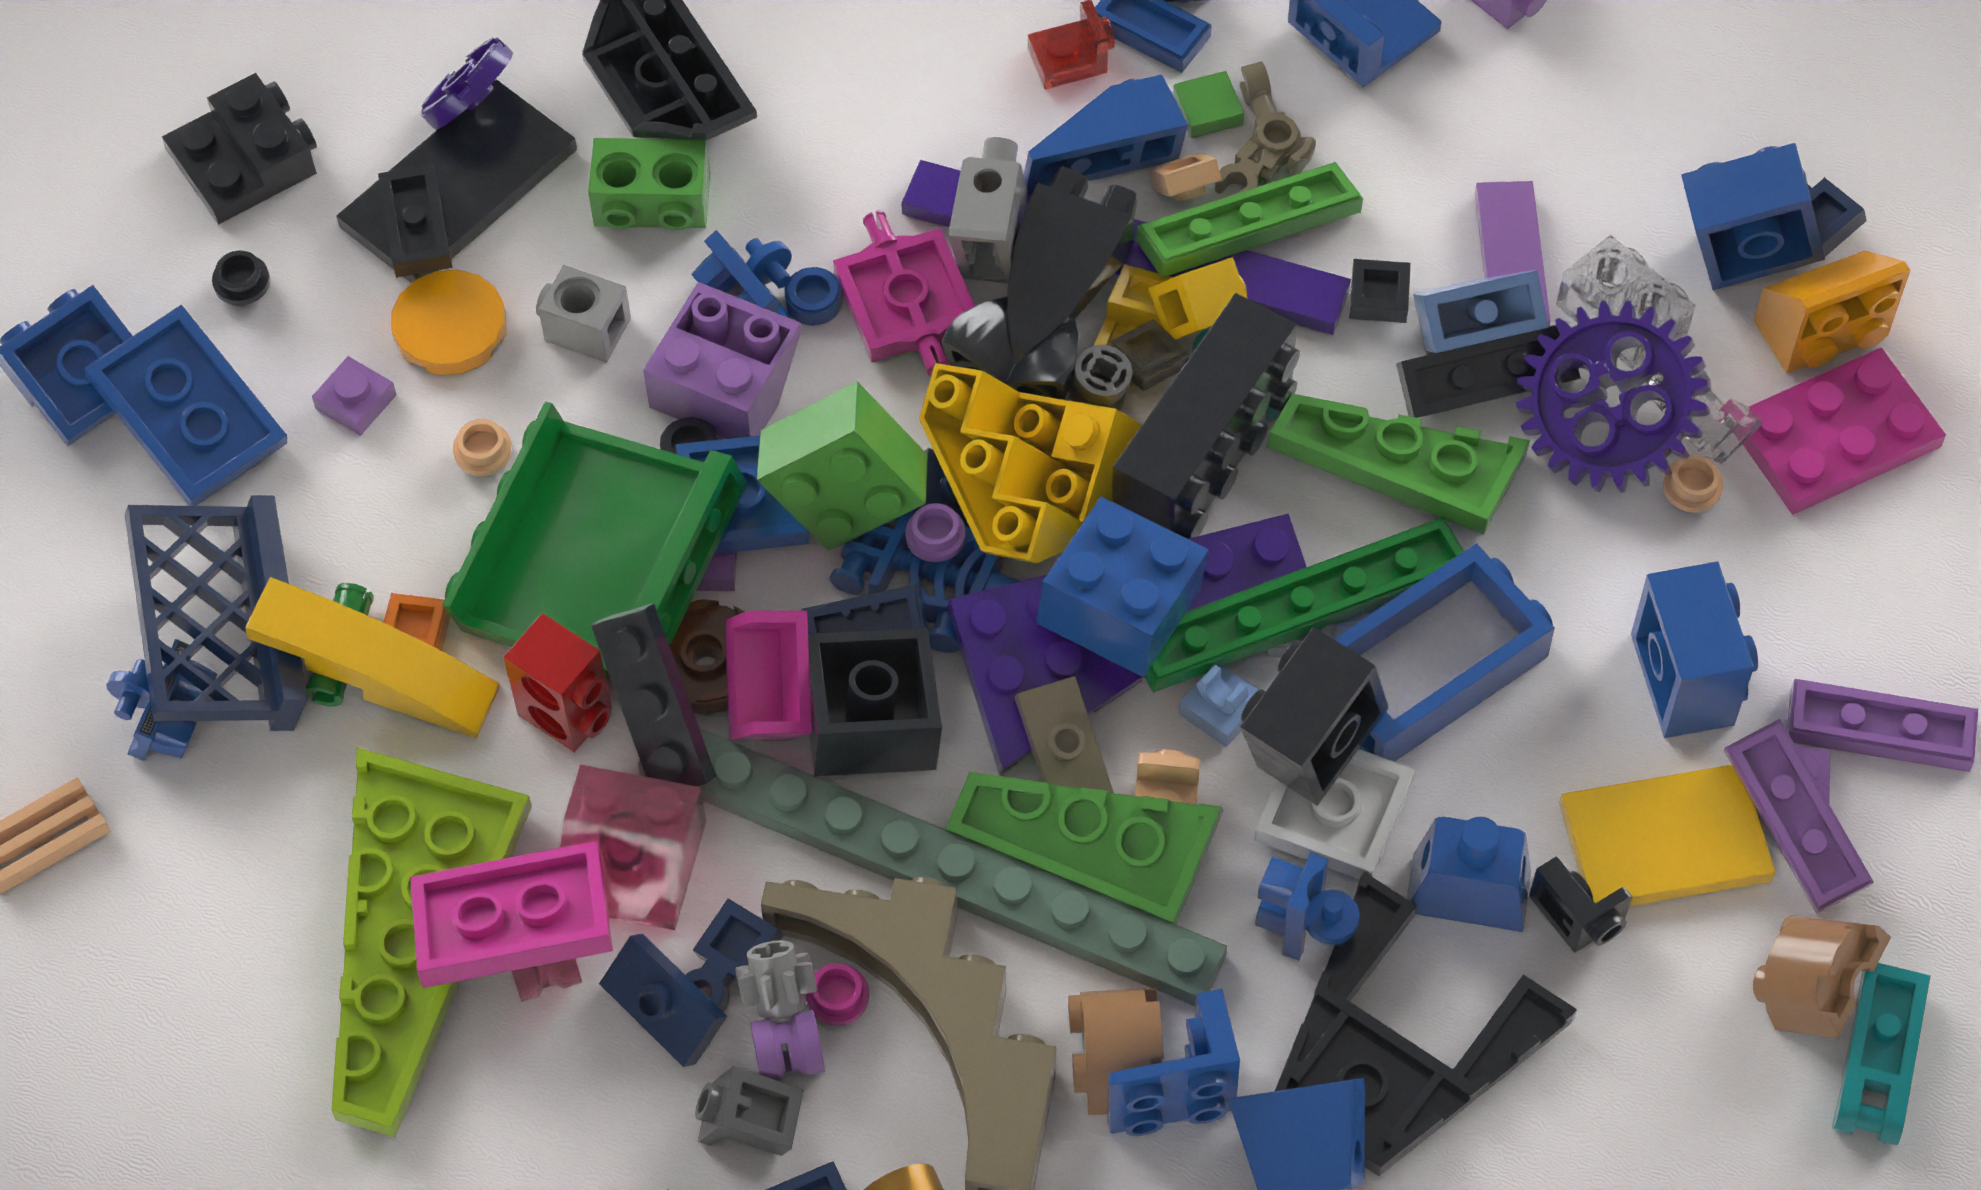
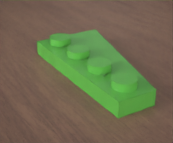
[1267,393,1530,535]
[945,772,1224,925]

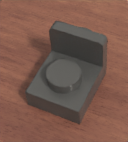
[695,1066,804,1156]

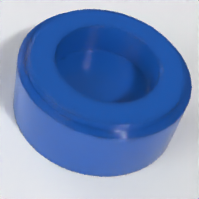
[784,267,842,326]

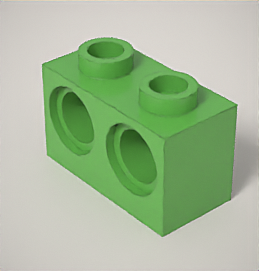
[588,138,710,230]

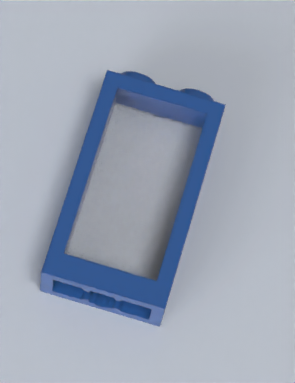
[1334,543,1555,762]

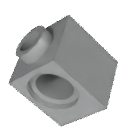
[536,265,631,363]

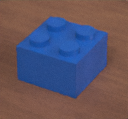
[1681,143,1826,290]
[1036,497,1209,677]
[1631,561,1758,738]

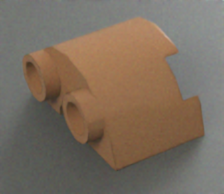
[1753,915,1891,1038]
[1068,988,1164,1115]

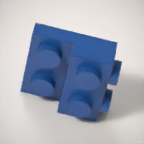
[0,285,133,446]

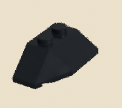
[582,0,757,140]

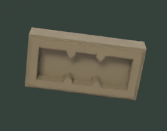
[1014,676,1113,793]

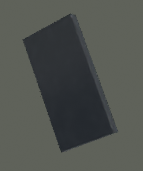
[336,79,577,283]

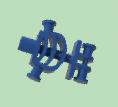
[829,509,1021,653]

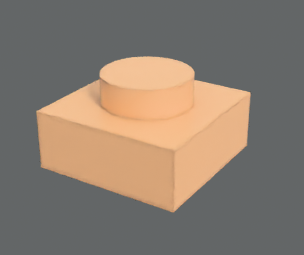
[1148,152,1222,201]

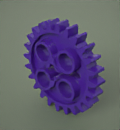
[1516,300,1711,493]

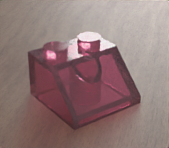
[560,764,706,931]

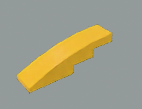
[245,577,500,739]

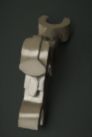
[1215,61,1316,194]

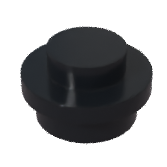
[212,250,270,306]

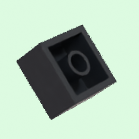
[1240,627,1389,806]
[808,628,942,776]

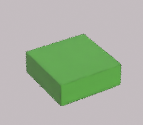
[1173,71,1244,138]

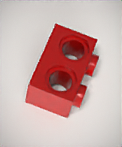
[503,613,612,753]

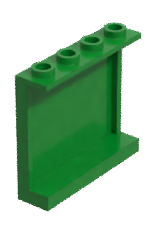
[442,401,748,678]

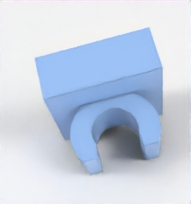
[1179,665,1258,747]

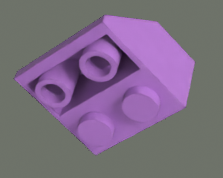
[643,282,802,439]

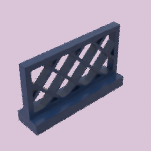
[124,495,308,731]

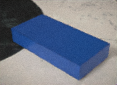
[1089,0,1212,73]

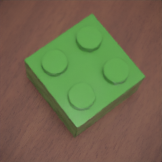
[757,381,927,551]

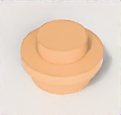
[453,419,512,476]
[1663,455,1723,513]

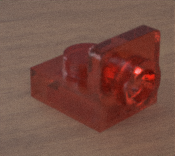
[1028,0,1115,89]

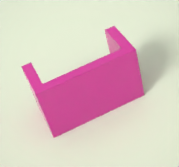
[725,610,812,741]

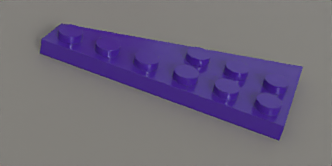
[947,513,1307,776]

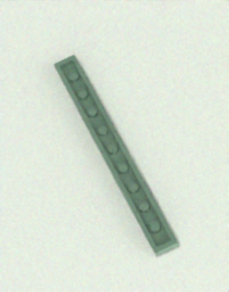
[638,728,1227,1006]

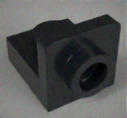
[1529,856,1633,953]

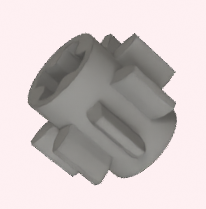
[735,940,817,1019]

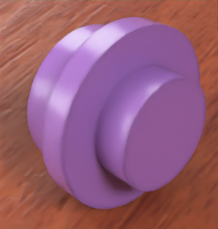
[906,503,966,562]

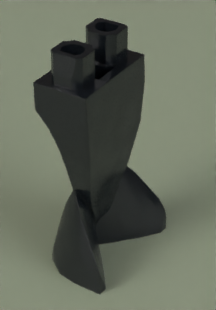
[942,166,1137,400]

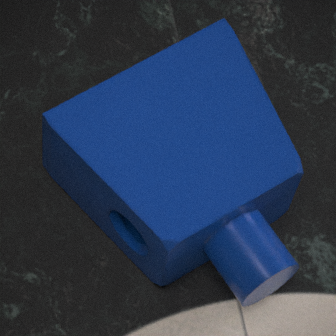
[1407,816,1531,932]
[1229,1078,1365,1190]

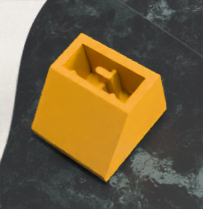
[1753,251,1911,373]

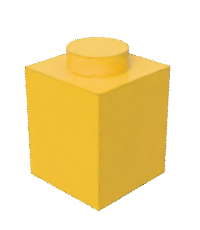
[1148,257,1248,343]

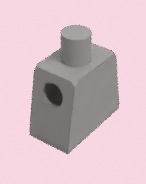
[948,137,1028,283]

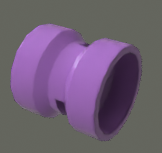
[750,1010,825,1081]

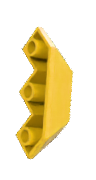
[919,363,1142,564]

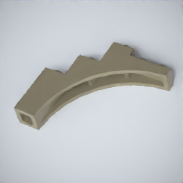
[761,877,1056,1190]

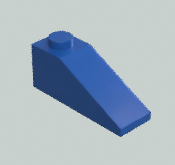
[1024,75,1188,195]

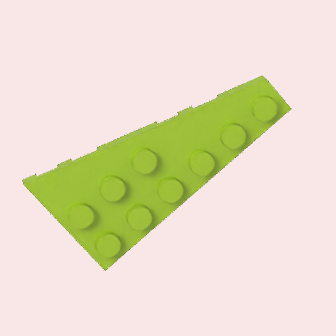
[331,748,532,1138]

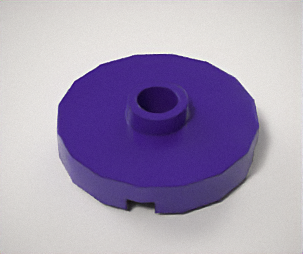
[421,37,513,130]

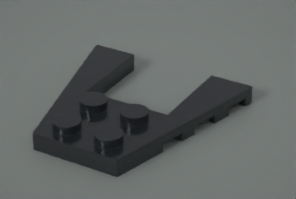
[1275,872,1577,1176]

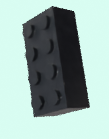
[1112,293,1300,539]

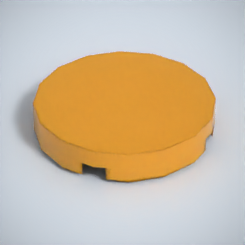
[391,270,507,375]

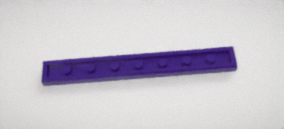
[901,160,1351,335]

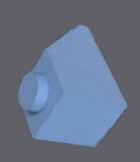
[1413,270,1549,353]

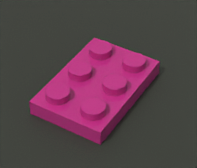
[1730,347,1946,515]
[410,841,613,988]

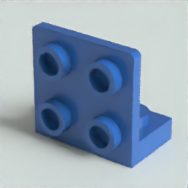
[1288,0,1442,88]
[1107,989,1240,1136]

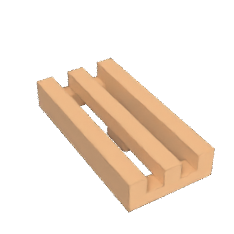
[0,777,111,895]

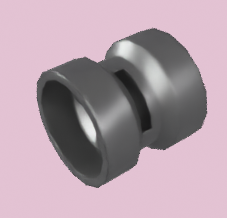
[1066,345,1133,411]

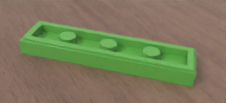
[1136,162,1363,278]

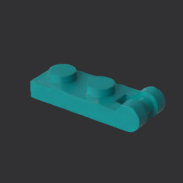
[1832,963,1931,1145]

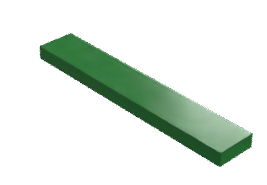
[1144,517,1464,693]

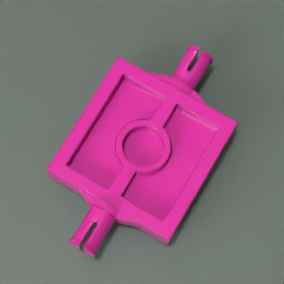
[833,210,975,377]

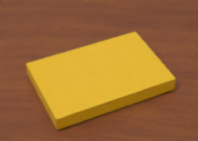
[1559,765,1776,907]

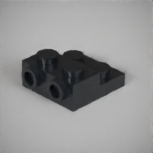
[161,73,317,225]

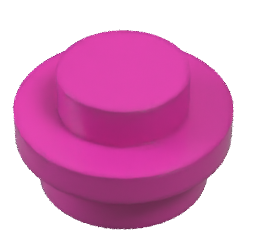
[806,963,869,1026]

